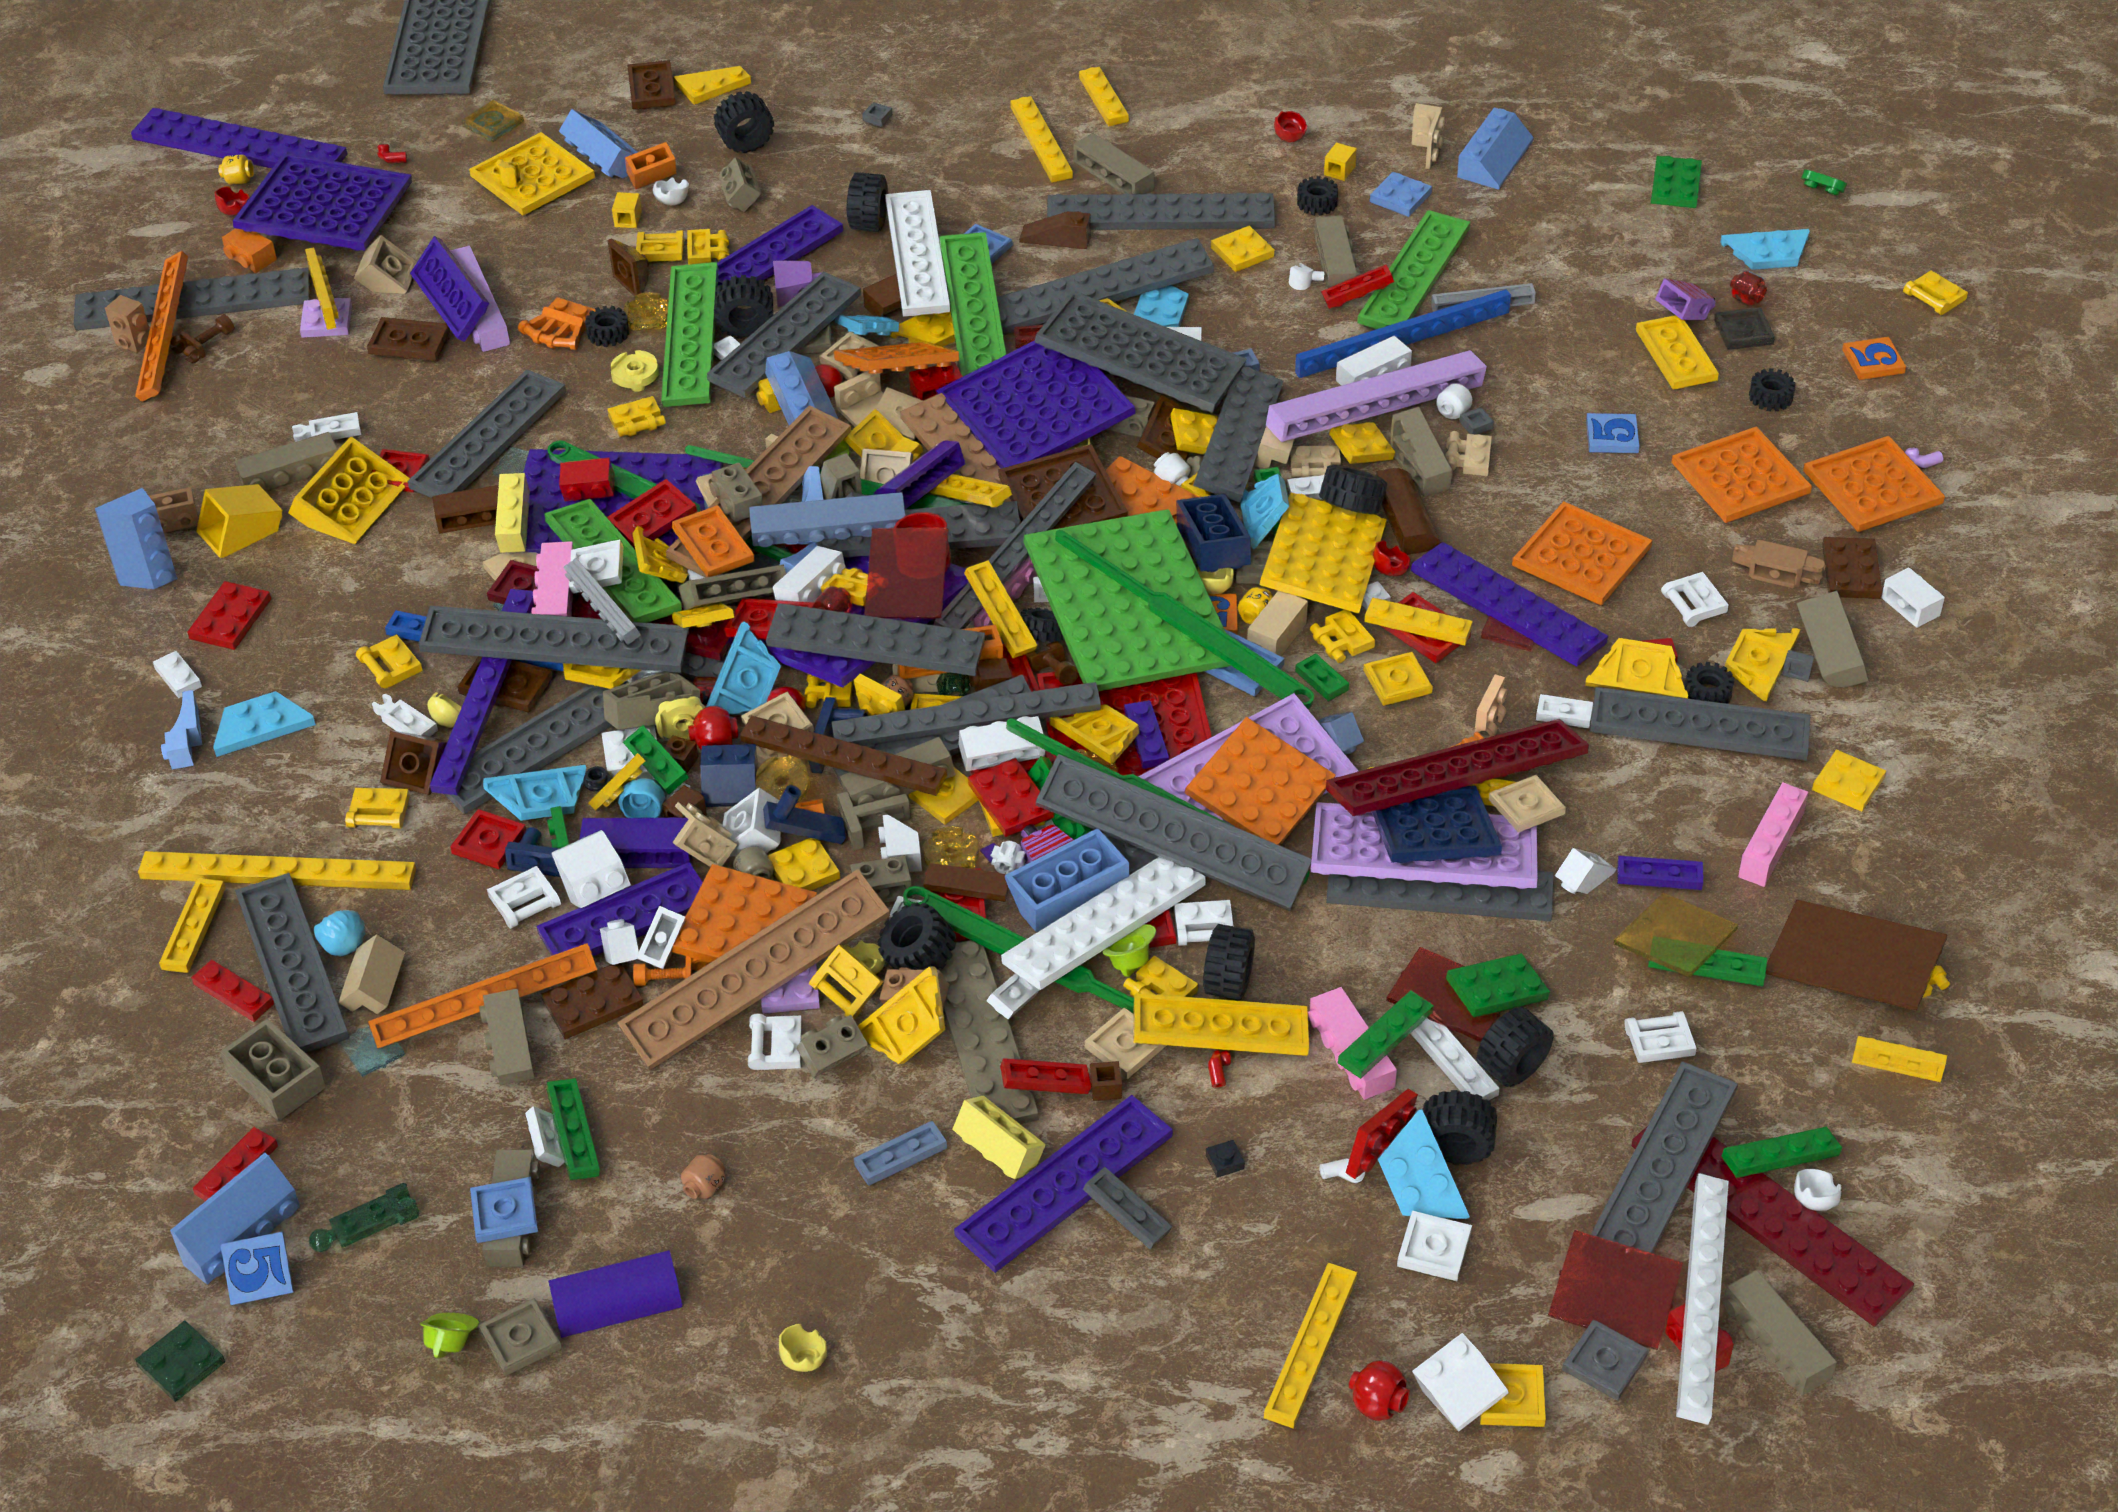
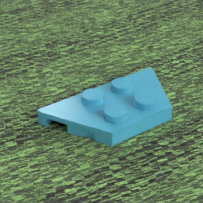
[1720,229,1810,270]
[1134,285,1189,327]
[835,314,899,336]
[1240,474,1289,549]
[706,622,781,715]
[213,691,316,757]
[483,765,586,821]
[1378,1108,1470,1219]

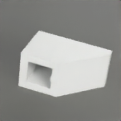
[878,815,922,872]

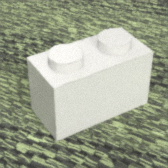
[1881,567,1945,628]

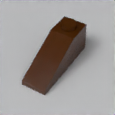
[1019,211,1091,249]

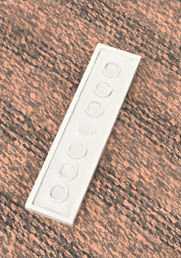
[885,190,950,317]
[1001,857,1206,990]

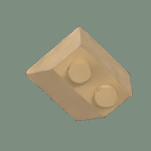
[354,235,417,294]

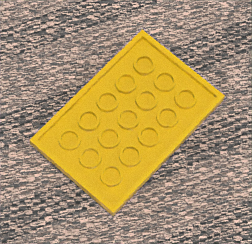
[1259,492,1387,613]

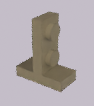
[837,792,910,851]

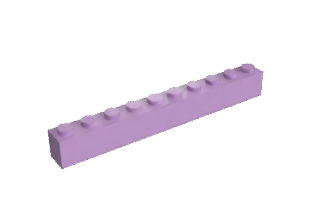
[1266,350,1487,442]

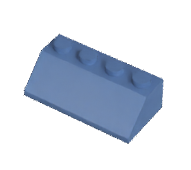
[1457,107,1534,190]
[559,109,638,178]
[765,351,838,425]
[95,488,177,589]
[1005,829,1129,932]
[170,1153,300,1284]

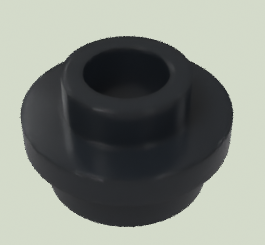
[583,766,611,791]

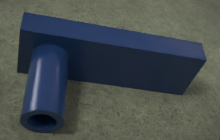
[808,697,868,773]
[763,785,846,844]
[505,827,561,877]

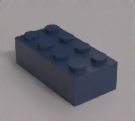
[1176,494,1251,572]

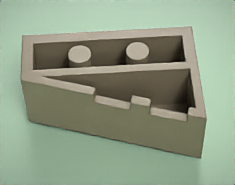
[1390,407,1453,497]
[820,453,862,500]
[603,671,700,730]
[479,989,535,1086]

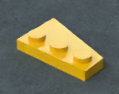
[673,66,751,105]

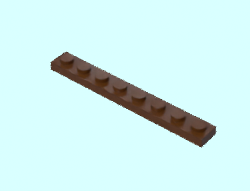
[740,715,948,796]

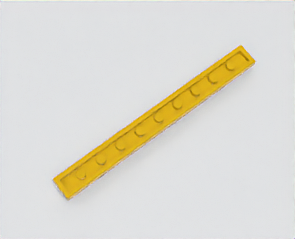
[138,851,416,890]

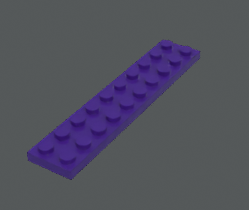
[131,108,348,168]

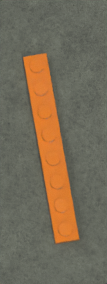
[135,251,188,402]
[368,943,597,1049]

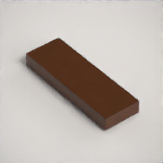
[923,863,1009,902]

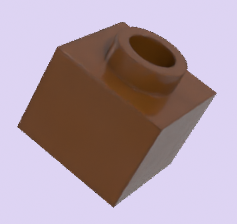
[664,735,698,773]
[1090,1061,1122,1101]

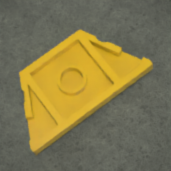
[890,311,955,347]
[633,526,688,583]
[1725,628,1801,702]
[1585,638,1688,699]
[563,663,641,689]
[1049,705,1139,764]
[858,967,945,1064]

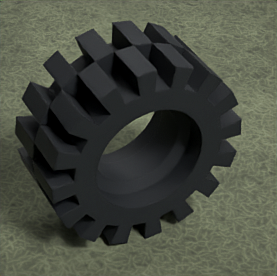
[1297,176,1338,216]
[585,306,629,347]
[1749,368,1796,412]
[1020,607,1064,642]
[1684,662,1734,704]

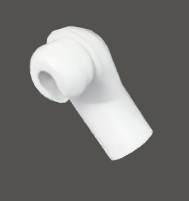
[1319,1159,1365,1183]

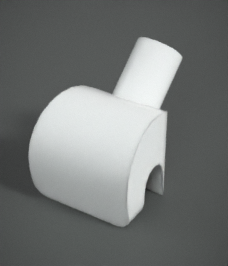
[1289,263,1324,290]

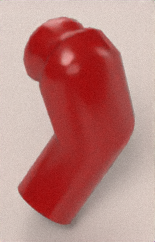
[377,144,407,163]
[1208,1050,1231,1088]

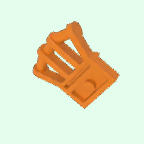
[518,297,595,350]

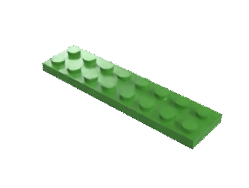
[1357,210,1470,329]
[940,232,1006,377]
[661,262,719,407]
[545,499,682,623]

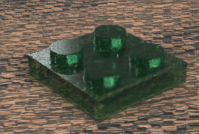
[135,1320,225,1402]

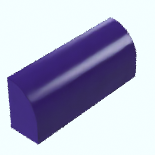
[873,441,965,509]
[579,818,692,868]
[548,1250,683,1338]

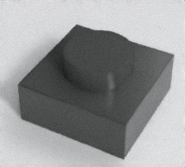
[862,102,893,127]
[1460,407,1494,435]
[1782,650,1814,682]

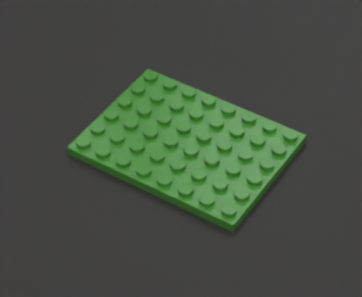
[1023,509,1231,691]

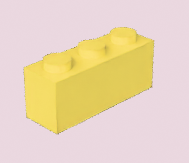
[495,473,530,553]
[952,1096,1046,1179]

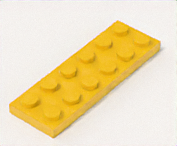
[1133,993,1309,1056]

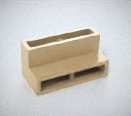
[1254,426,1295,469]
[1247,591,1308,656]
[338,934,405,1014]

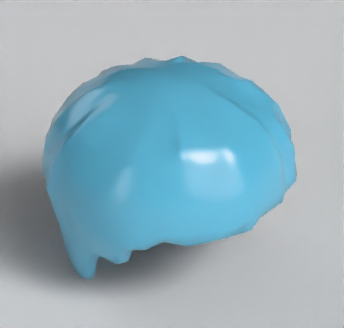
[618,778,665,818]
[314,910,366,957]

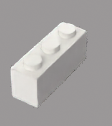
[1336,336,1412,386]
[773,546,846,602]
[958,716,1045,771]

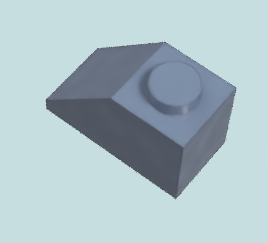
[1317,712,1364,755]

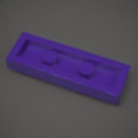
[1124,700,1169,769]
[1617,856,1703,890]

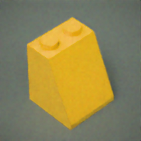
[196,484,282,558]

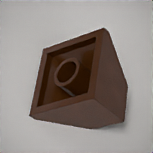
[607,238,649,299]
[380,731,448,795]

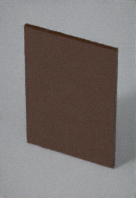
[1766,900,1947,1011]

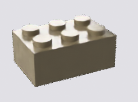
[220,1018,326,1121]

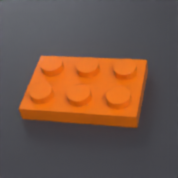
[672,505,754,577]

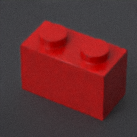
[559,458,615,501]

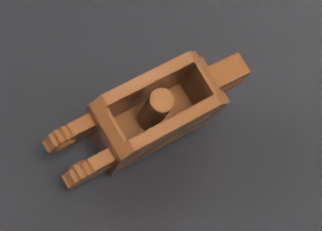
[1732,539,1826,588]

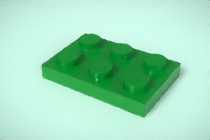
[1650,156,1702,208]
[1446,953,1550,1018]

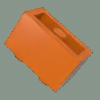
[625,142,676,189]
[222,228,277,273]

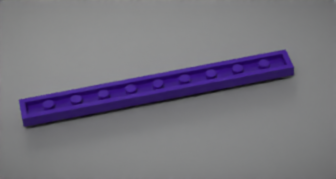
[430,589,534,795]

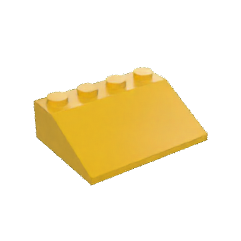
[288,436,410,544]

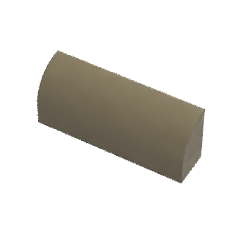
[1797,591,1868,687]

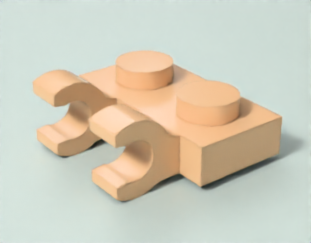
[1475,674,1507,737]

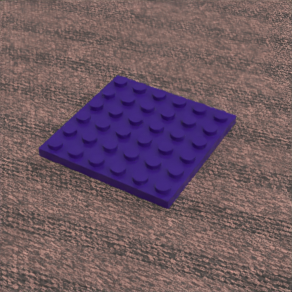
[233,153,412,251]
[936,340,1136,468]

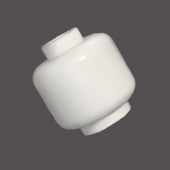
[1436,384,1473,419]
[1154,452,1191,487]

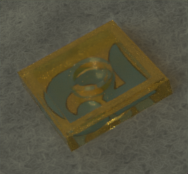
[461,100,524,142]

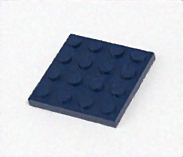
[1372,786,1502,863]

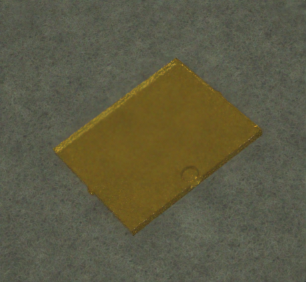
[1613,893,1738,977]

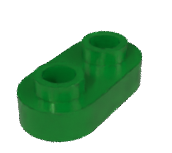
[1801,169,1847,196]

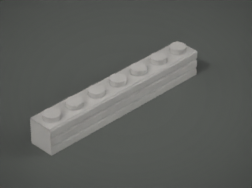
[1431,283,1536,312]
[564,558,641,645]

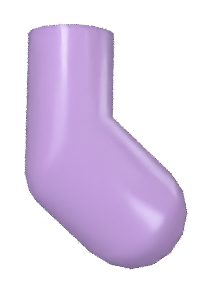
[1905,447,1943,468]

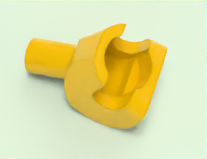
[496,159,520,187]

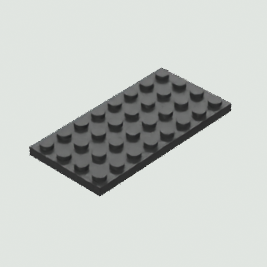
[383,0,491,95]
[1035,291,1247,413]

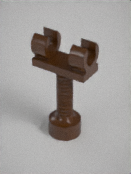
[170,314,235,364]
[1025,641,1078,685]

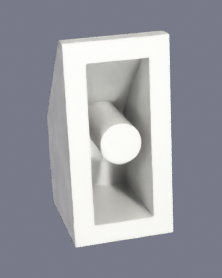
[1555,848,1617,894]
[636,906,686,969]

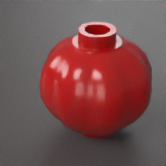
[688,706,738,750]
[1349,1360,1410,1421]

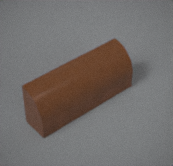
[863,260,943,317]
[1376,468,1441,555]

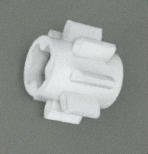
[991,841,1026,874]

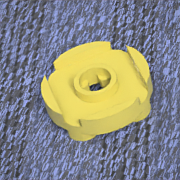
[611,350,659,392]
[655,696,705,740]

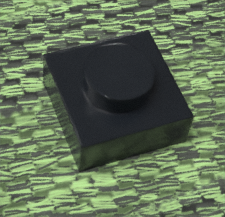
[1206,1140,1245,1178]

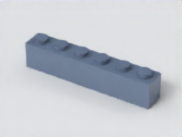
[749,492,905,547]

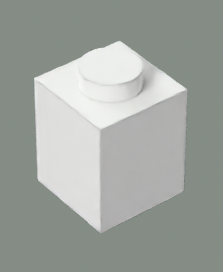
[600,919,639,965]

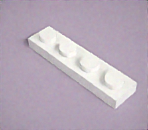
[1410,1013,1500,1101]

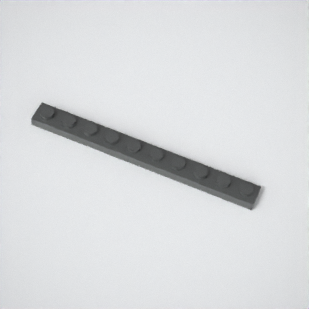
[934,462,1096,629]
[832,682,1101,746]

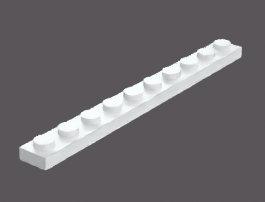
[1676,1174,1729,1425]

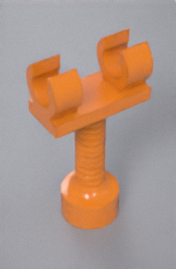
[633,956,709,986]

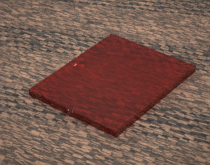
[864,527,949,620]
[1386,947,1500,1042]
[1548,1230,1683,1350]

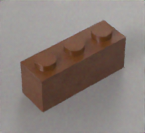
[432,485,499,534]

